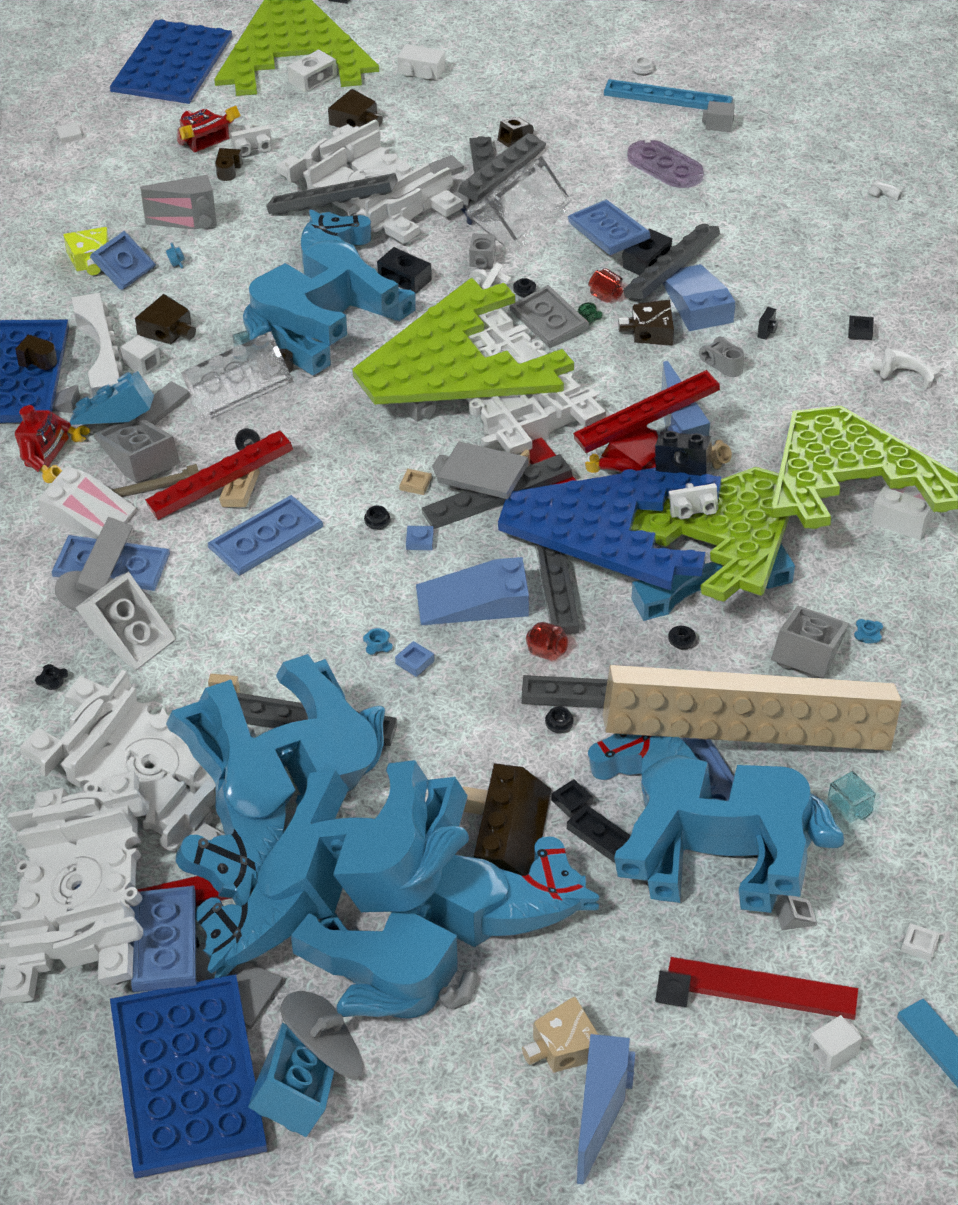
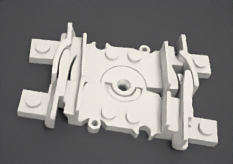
[276,120,463,244]
[466,308,606,454]
[20,670,256,851]
[0,771,149,1003]

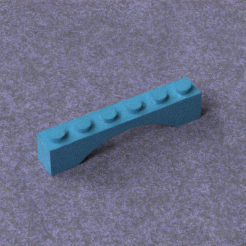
[631,544,795,621]

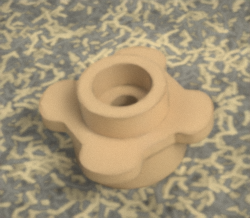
[712,440,732,469]

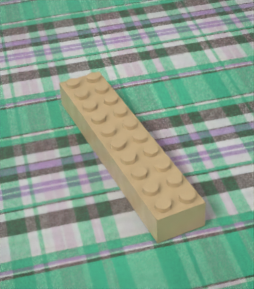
[602,665,902,751]

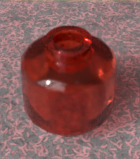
[588,268,624,303]
[526,622,568,661]

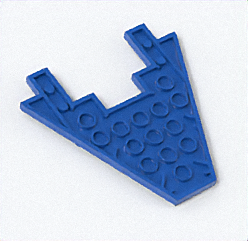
[498,468,721,590]

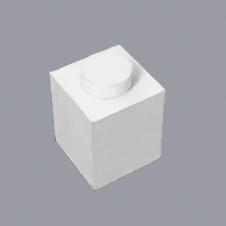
[121,335,161,376]
[808,1015,862,1073]

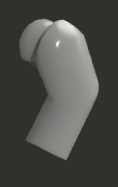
[439,971,478,1009]

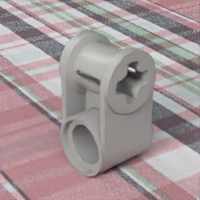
[699,336,744,377]

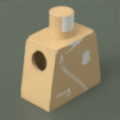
[522,997,599,1073]

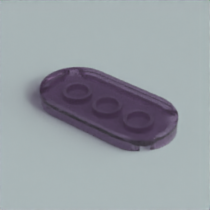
[627,140,704,188]

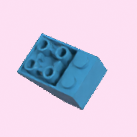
[69,371,154,425]

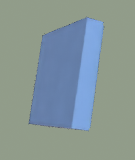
[90,231,156,290]

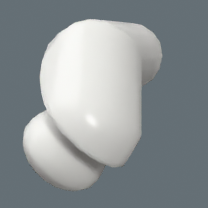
[868,182,903,201]

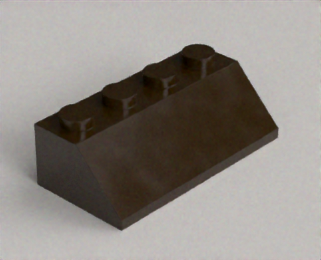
[474,763,551,876]

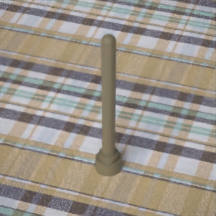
[112,464,199,497]

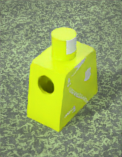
[63,227,109,275]

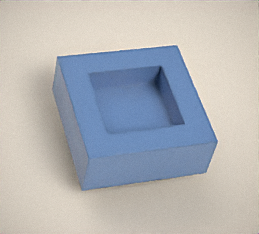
[406,526,434,550]
[395,641,434,677]

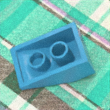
[248,1023,334,1137]

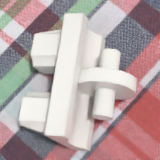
[230,125,272,156]
[469,262,510,289]
[669,483,718,519]

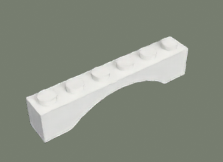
[71,293,123,397]

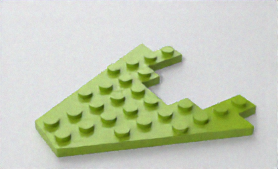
[214,0,379,96]
[352,278,574,405]
[771,405,958,529]
[631,467,790,602]

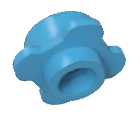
[166,242,185,269]
[854,619,883,644]
[363,628,393,655]

